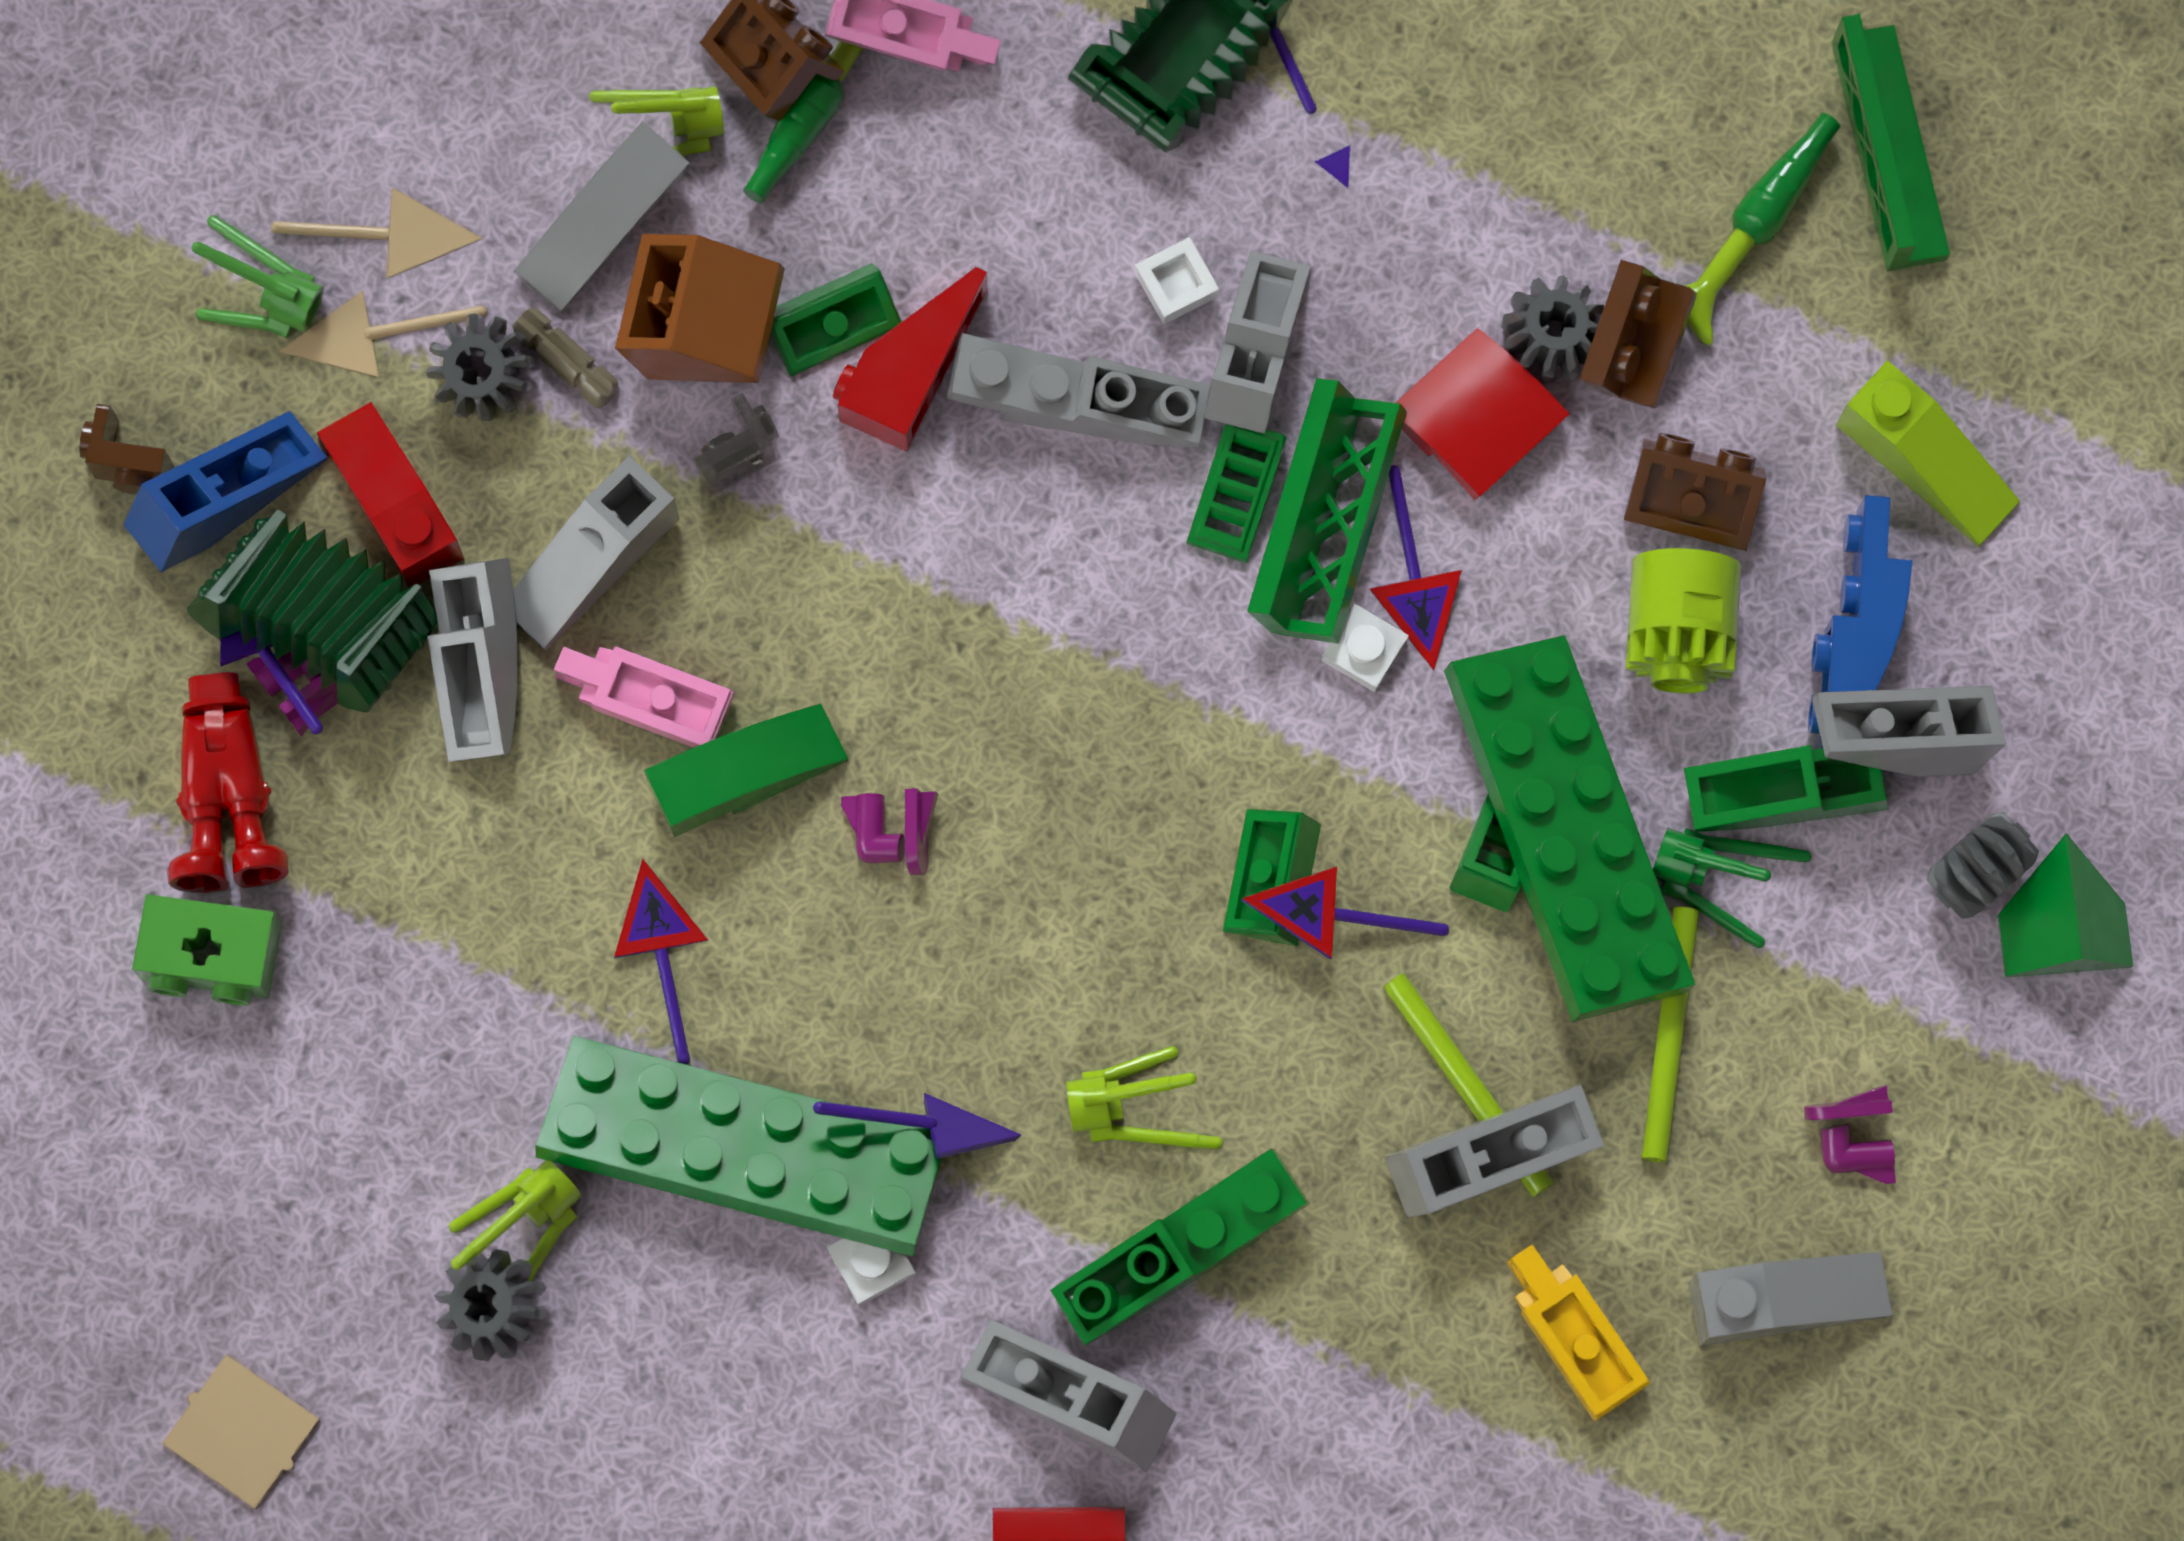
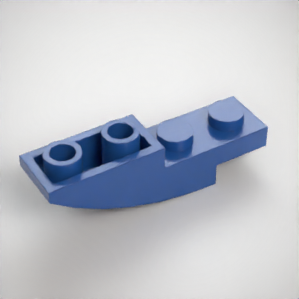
[1808,495,1913,749]

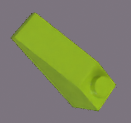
[1836,360,2020,547]

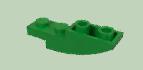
[1050,1148,1310,1345]

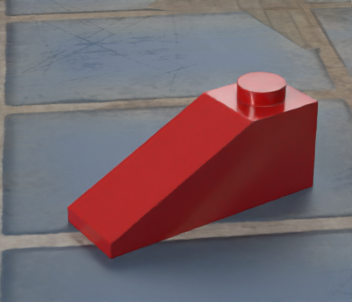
[833,267,988,452]
[316,402,465,588]

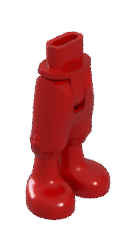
[167,672,289,893]

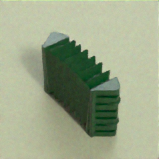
[1068,0,1293,153]
[187,509,438,713]

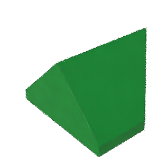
[1997,833,2133,978]

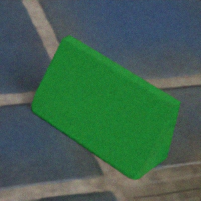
[770,263,902,377]
[1223,809,1321,946]

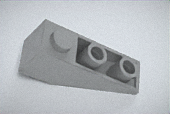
[513,456,680,651]

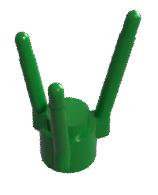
[1653,828,1812,948]

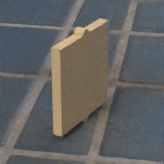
[162,1354,320,1509]

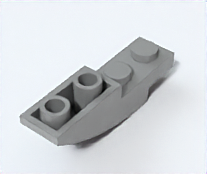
[947,333,1210,447]

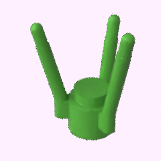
[191,215,324,339]

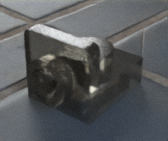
[694,393,779,497]

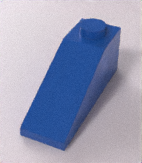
[123,411,328,572]

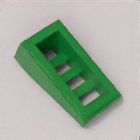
[1186,424,1287,563]
[1449,793,1521,912]

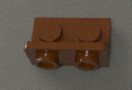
[699,0,844,122]
[1580,260,1697,409]
[1624,433,1766,551]

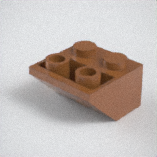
[615,234,785,383]

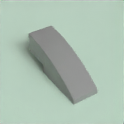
[514,121,690,312]
[1204,251,1311,434]
[427,557,517,762]

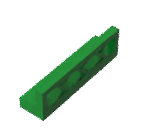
[1831,14,1950,271]
[1247,378,1407,644]

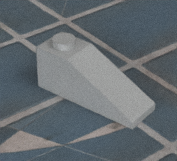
[1812,686,2006,777]
[1385,1085,1604,1218]
[1688,1252,1893,1347]
[960,1319,1177,1472]

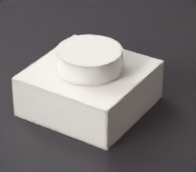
[1134,237,1219,325]
[1321,603,1409,692]
[827,1238,916,1306]

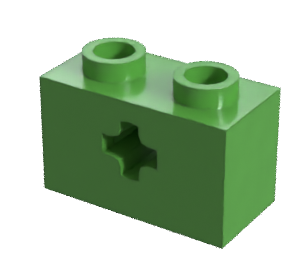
[132,894,282,1006]

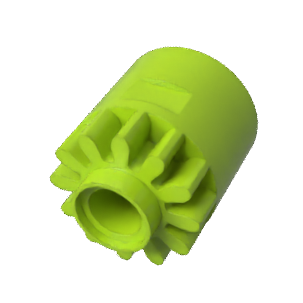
[1626,548,1742,694]

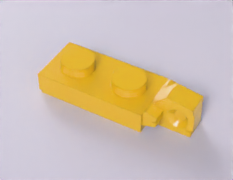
[1507,1244,1651,1422]

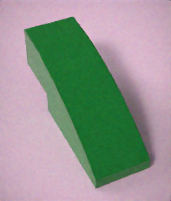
[644,703,849,838]
[1684,745,1889,832]

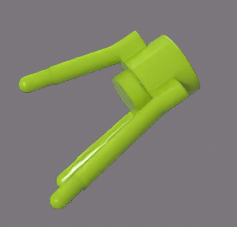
[589,86,724,157]
[1066,1046,1223,1149]
[449,1160,582,1281]

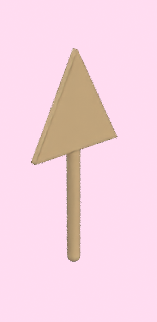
[271,187,483,279]
[279,290,488,377]

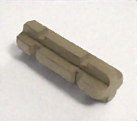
[513,307,619,408]

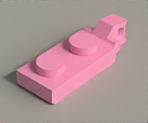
[824,0,1001,72]
[554,646,734,748]

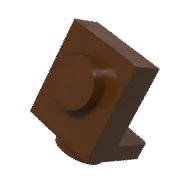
[79,404,174,495]

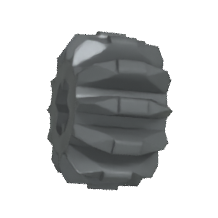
[1501,275,1604,384]
[426,313,535,421]
[1927,812,2039,919]
[434,1249,549,1361]

